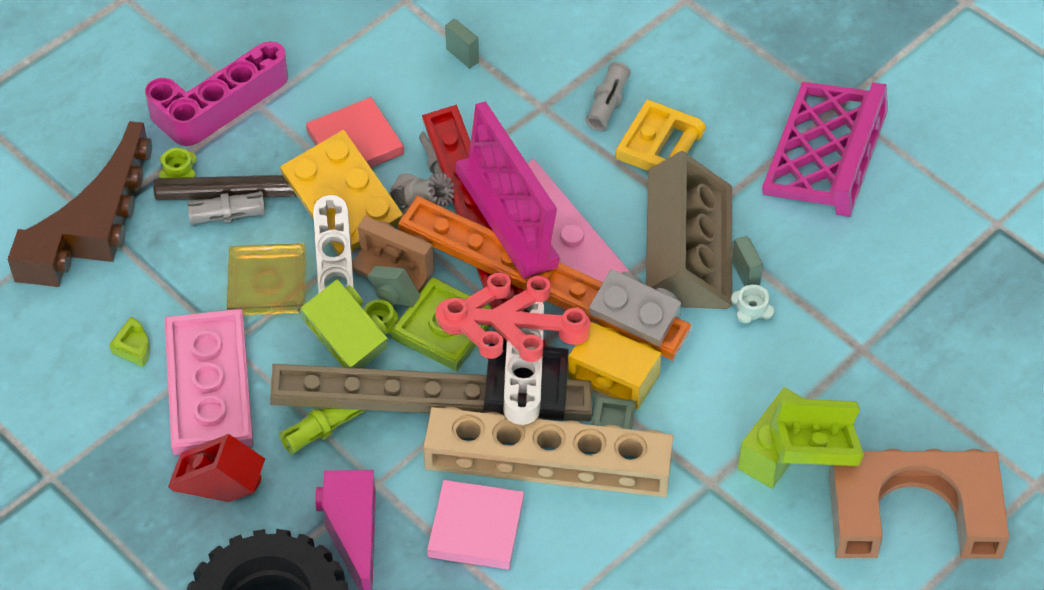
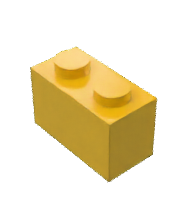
[568,322,661,409]

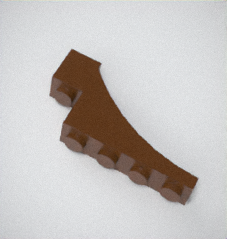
[7,121,152,287]

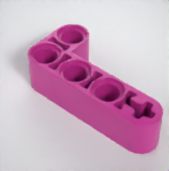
[145,41,288,146]

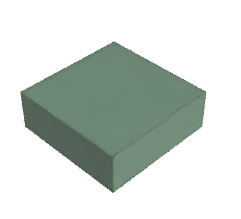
[445,19,479,68]
[732,236,763,287]
[591,396,636,430]

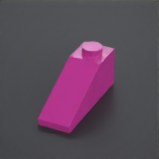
[315,470,376,590]

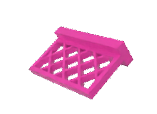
[762,81,888,217]
[455,101,560,279]

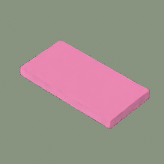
[165,309,254,455]

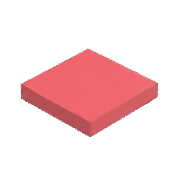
[306,97,404,168]

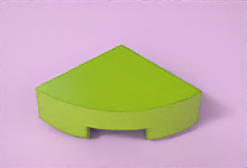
[109,317,150,367]

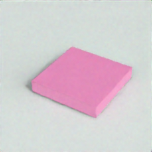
[427,480,524,570]

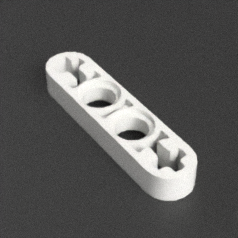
[313,195,354,293]
[503,296,544,425]

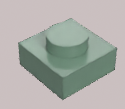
[367,266,421,307]

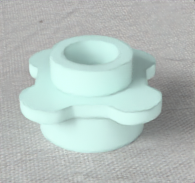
[731,285,774,323]

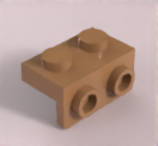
[352,216,435,293]

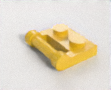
[615,99,706,171]

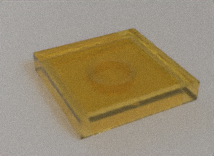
[227,243,306,315]

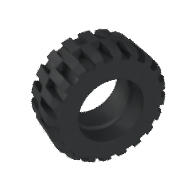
[187,529,349,590]

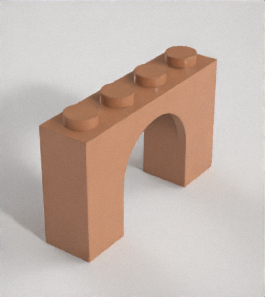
[829,449,1009,559]

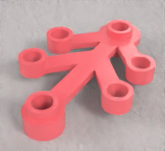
[436,273,590,362]

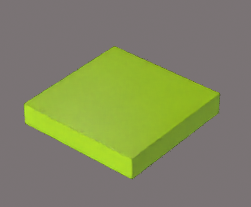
[391,277,491,371]

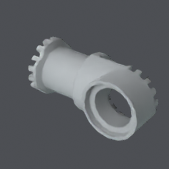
[389,173,454,211]

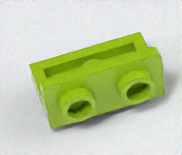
[770,398,864,466]

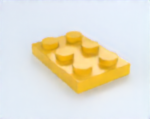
[280,130,403,256]

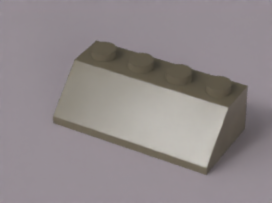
[646,151,732,309]

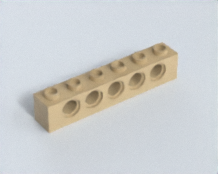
[423,407,674,497]

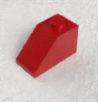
[168,434,265,502]

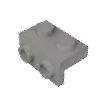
[589,269,681,347]

